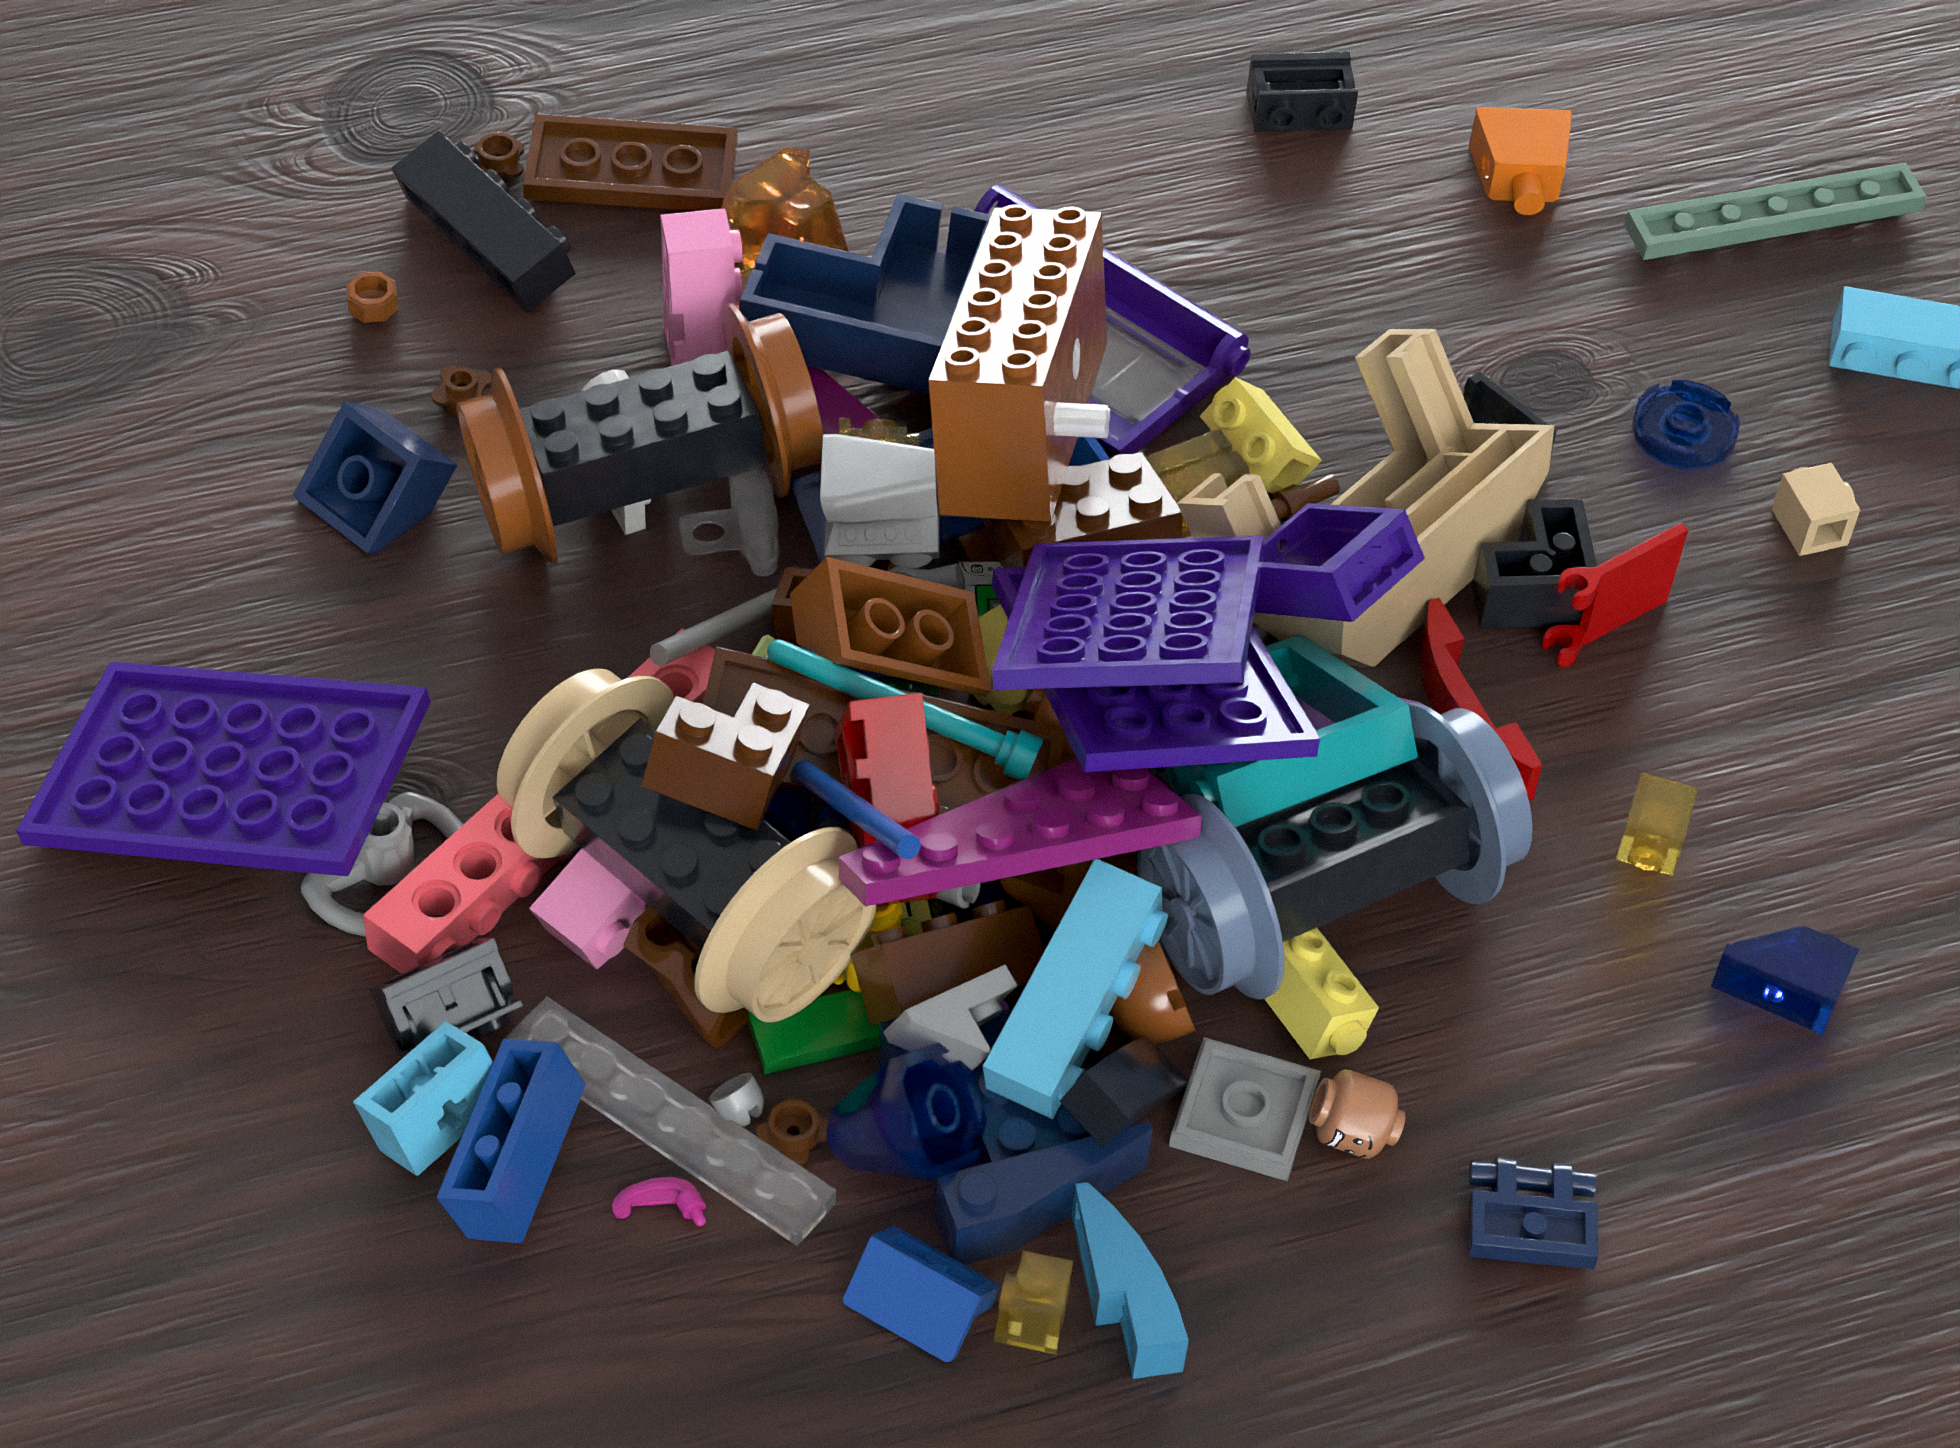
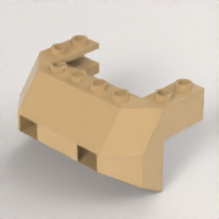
[1177,329,1554,668]

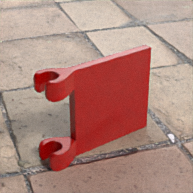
[1541,523,1688,667]

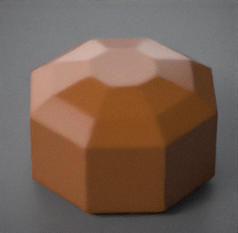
[346,272,398,323]

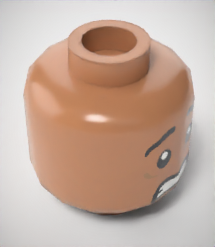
[1309,1069,1405,1159]

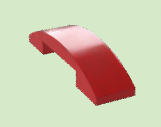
[1420,598,1542,801]

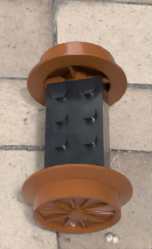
[457,303,823,564]

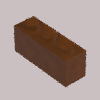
[851,900,1044,1026]

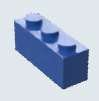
[436,1039,586,1244]

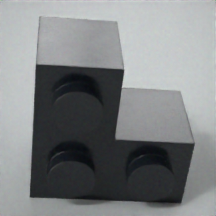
[1472,498,1597,628]

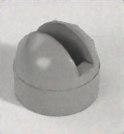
[709,1073,765,1127]

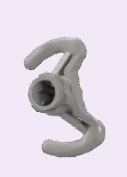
[301,792,464,937]

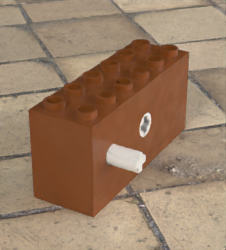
[929,204,1110,522]

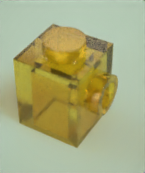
[1616,772,1698,876]

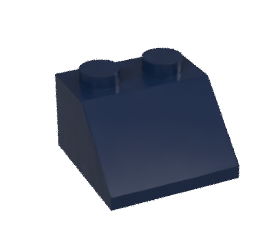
[292,402,457,554]

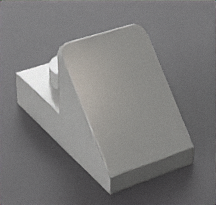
[883,965,1017,1073]

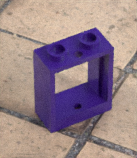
[1255,503,1425,622]

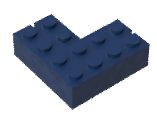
[739,193,991,394]

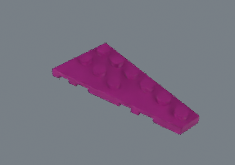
[839,758,1202,907]

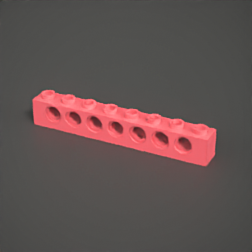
[363,628,715,973]

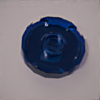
[1631,380,1740,470]

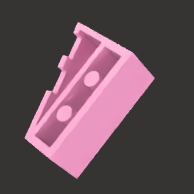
[661,208,743,366]
[529,849,650,970]

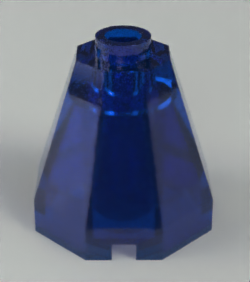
[826,1042,987,1181]

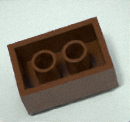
[986,452,1182,568]

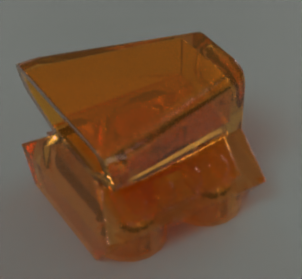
[721,147,848,275]

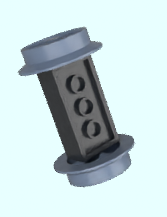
[1137,703,1533,999]

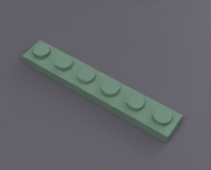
[1624,162,1927,260]

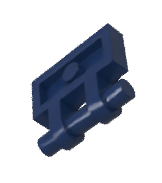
[1468,1157,1598,1269]

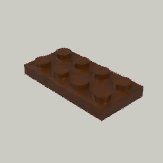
[523,114,738,213]

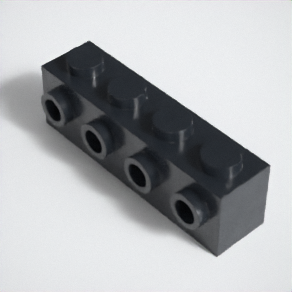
[391,131,576,312]

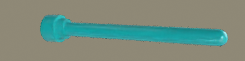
[767,639,1043,781]

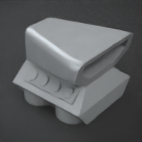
[820,434,940,568]

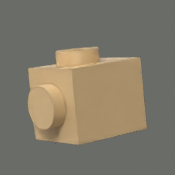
[1772,463,1860,556]

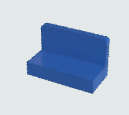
[843,1225,1002,1362]

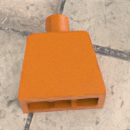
[1469,107,1572,215]

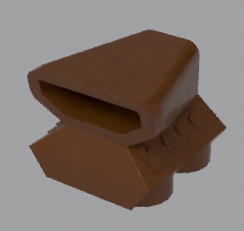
[623,907,751,1049]

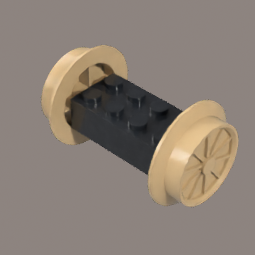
[497,669,876,1022]

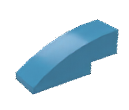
[1071,1182,1189,1379]

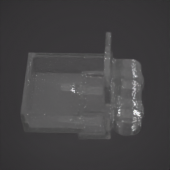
[678,466,780,576]

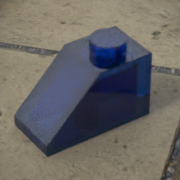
[1711,925,1860,1035]

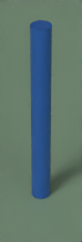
[792,760,921,859]

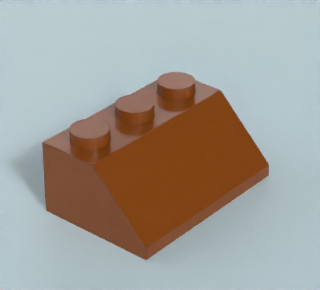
[790,557,991,697]

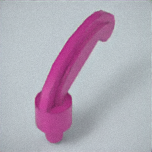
[612,1177,706,1226]

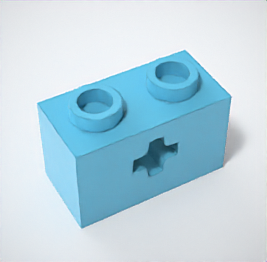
[353,1021,493,1176]

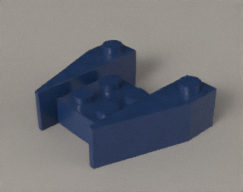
[878,1010,1152,1265]

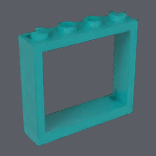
[1147,635,1418,827]

